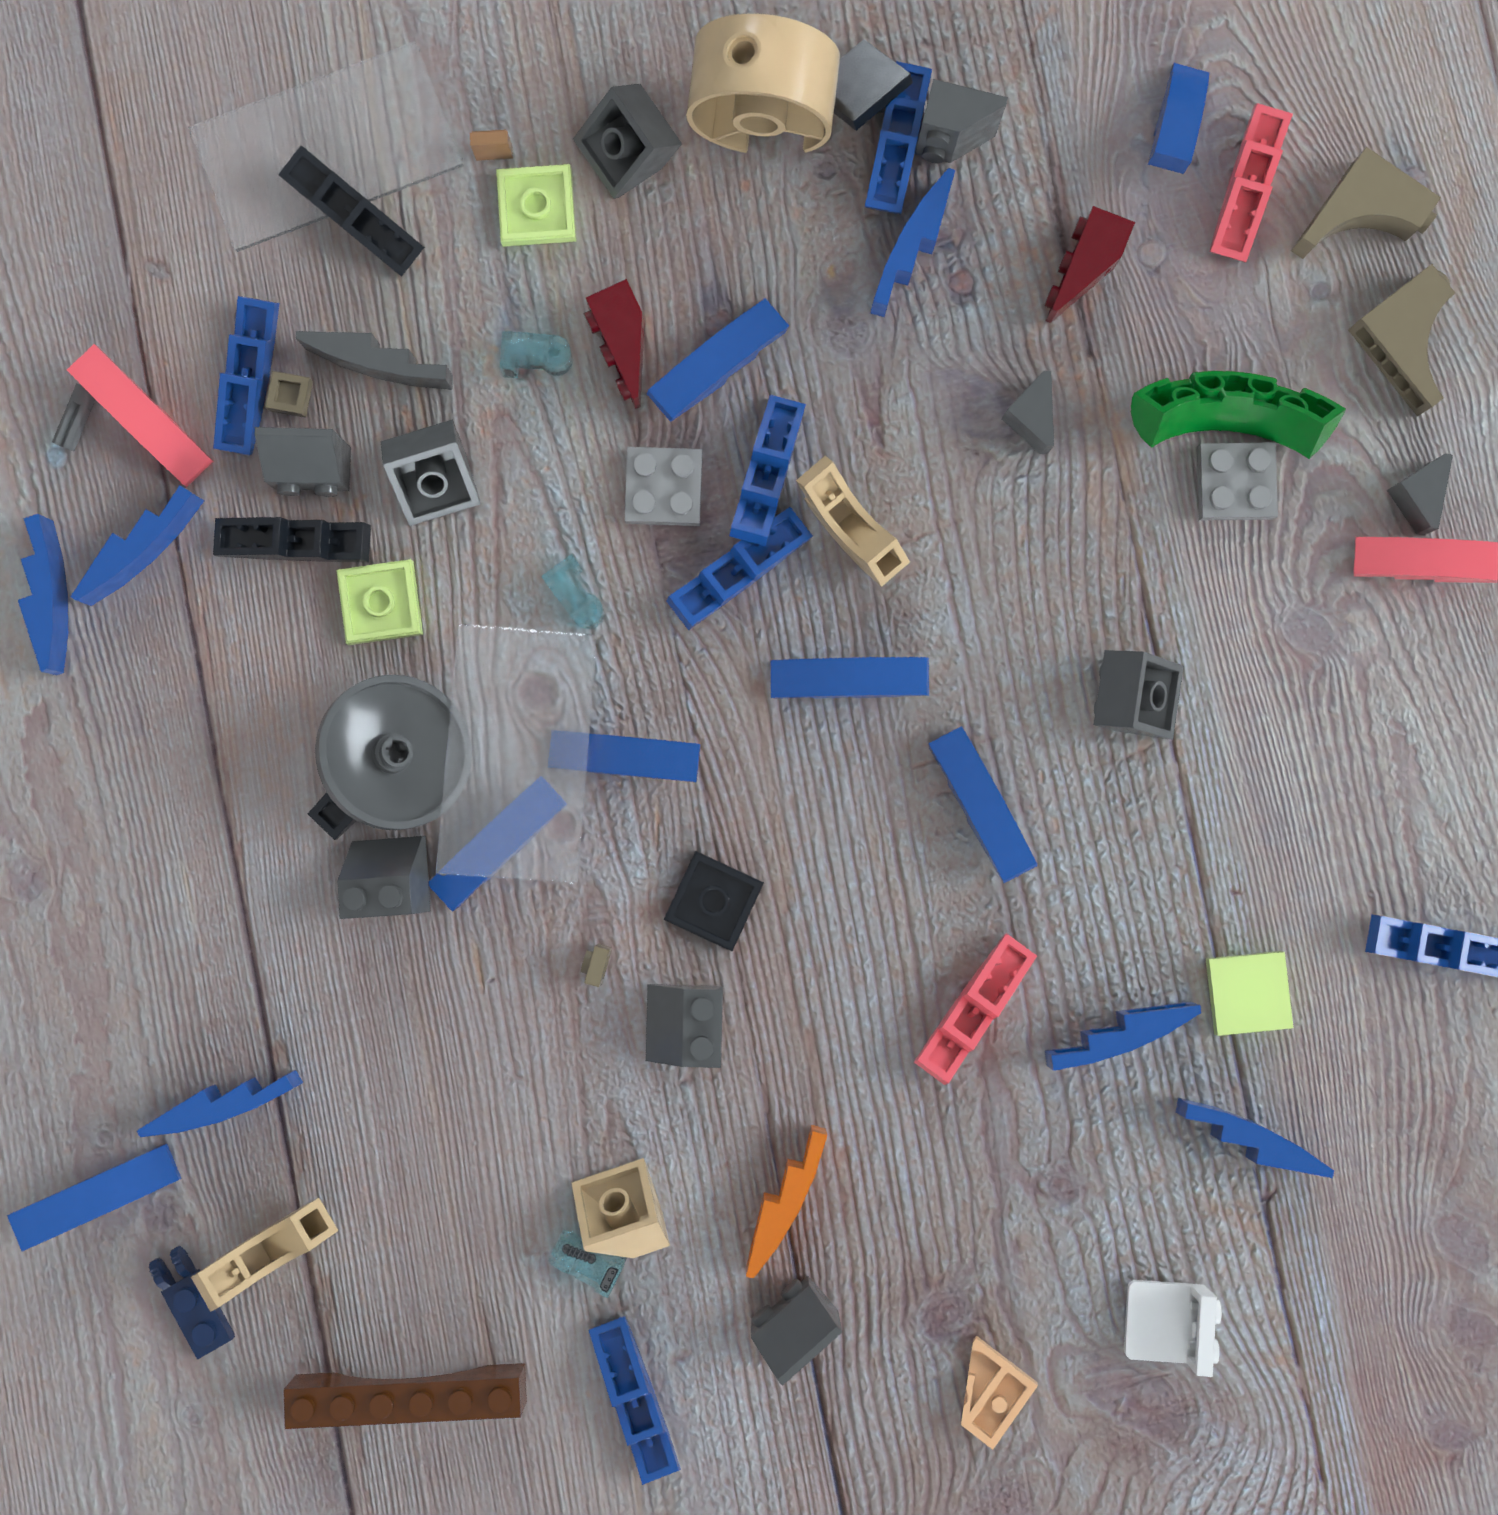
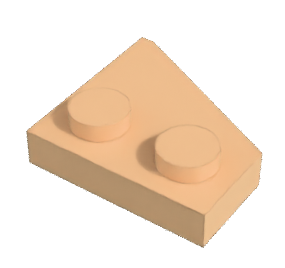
[961,1336,1038,1450]

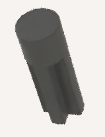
[52,383,96,452]

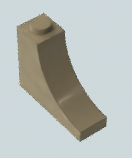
[1291,147,1441,259]
[1348,264,1455,416]

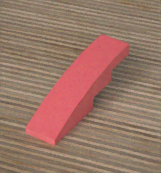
[1209,103,1293,262]
[67,344,214,487]
[1354,537,1498,583]
[914,933,1037,1085]

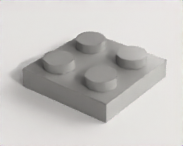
[1197,442,1278,520]
[624,447,703,526]

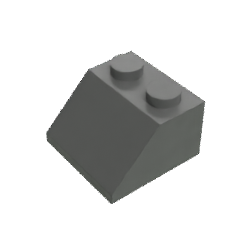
[915,79,1008,163]
[573,84,682,199]
[380,419,481,526]
[255,427,351,497]
[1093,650,1184,740]
[337,836,430,919]
[645,984,723,1068]
[751,1276,842,1386]

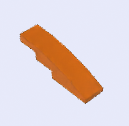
[746,1125,828,1279]

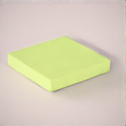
[496,164,576,247]
[336,559,423,645]
[1206,951,1294,1036]

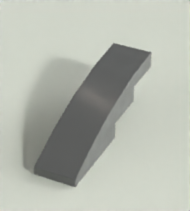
[296,331,453,390]

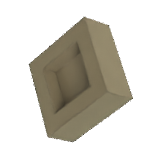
[265,371,313,418]
[581,944,612,987]

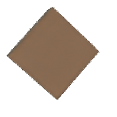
[470,129,513,161]

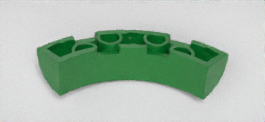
[1130,371,1346,459]

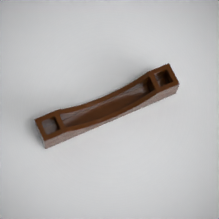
[284,1363,527,1429]

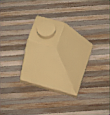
[572,1158,670,1258]

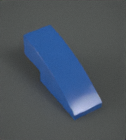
[1148,63,1210,174]

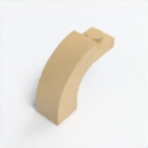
[796,456,910,587]
[191,1198,338,1312]

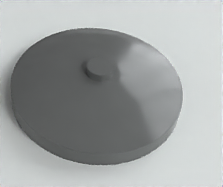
[315,675,472,830]

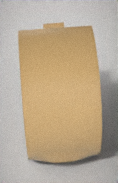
[686,14,840,153]

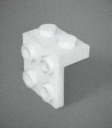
[1124,1280,1222,1377]

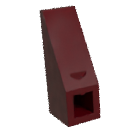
[1044,206,1135,323]
[583,279,645,409]

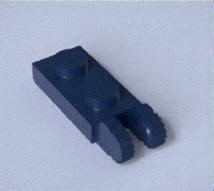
[149,1246,235,1360]

